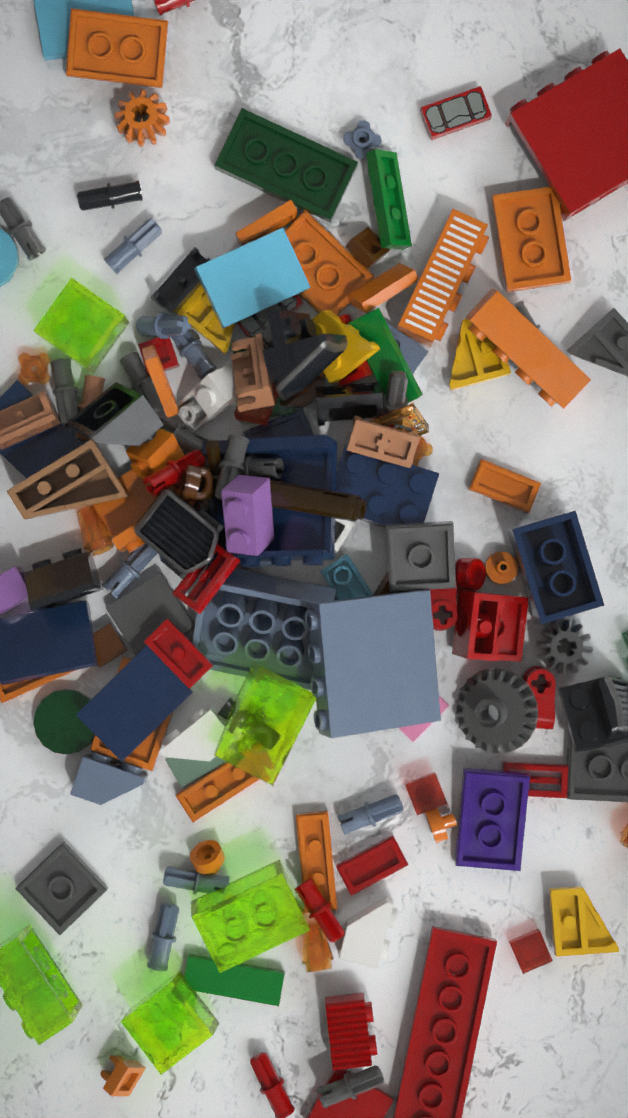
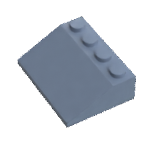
[192,563,336,690]

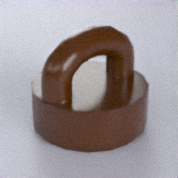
[180,465,213,500]

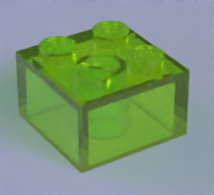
[33,277,130,375]
[120,971,219,1075]

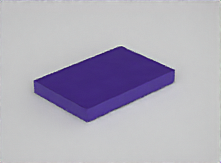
[455,768,530,871]

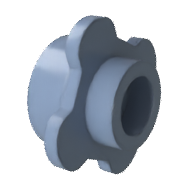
[343,120,382,159]

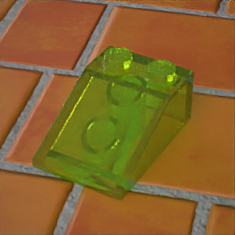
[214,665,316,785]

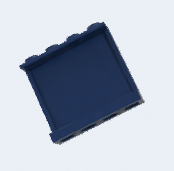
[203,435,337,567]

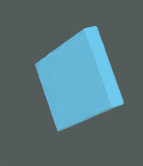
[34,0,134,61]
[194,228,311,329]

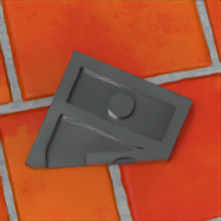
[566,308,628,377]

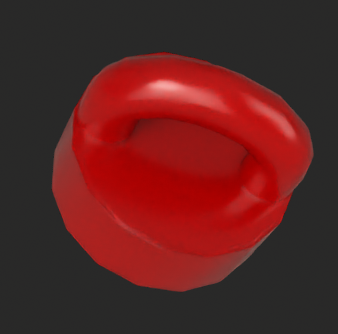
[455,558,486,591]

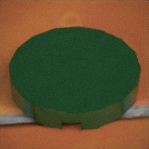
[33,689,95,755]

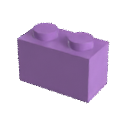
[221,475,274,556]

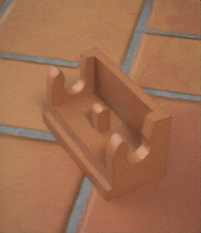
[231,333,275,412]
[0,390,61,450]
[346,416,420,468]

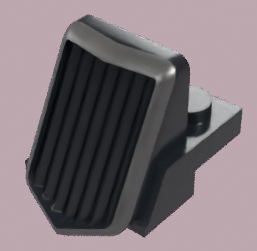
[263,311,348,400]
[134,488,224,579]
[558,676,628,753]

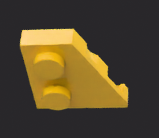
[312,310,380,383]
[449,319,511,391]

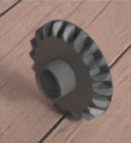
[455,668,538,754]

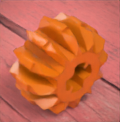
[114,89,170,147]

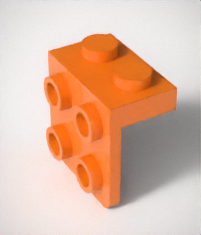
[93,469,160,553]

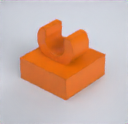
[100,1055,146,1096]

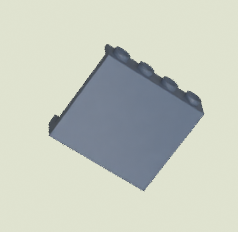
[305,590,441,738]

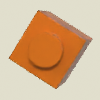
[126,429,184,478]

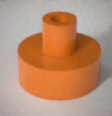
[484,552,518,584]
[425,808,457,843]
[190,840,225,875]

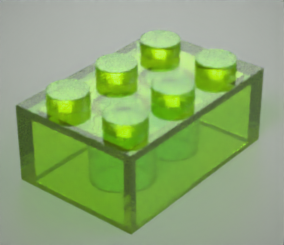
[191,859,310,973]
[0,923,83,1045]

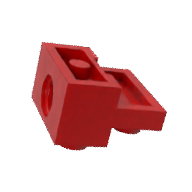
[452,590,529,662]

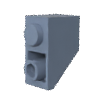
[70,751,148,805]

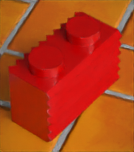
[325,992,378,1070]

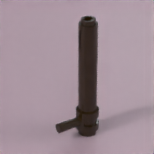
[198,440,367,522]

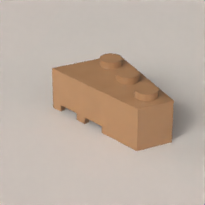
[7,440,130,519]

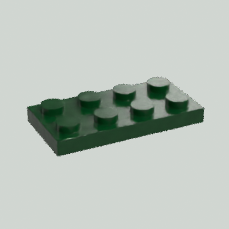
[214,108,358,223]

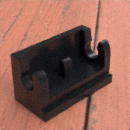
[151,247,211,316]
[315,382,384,426]

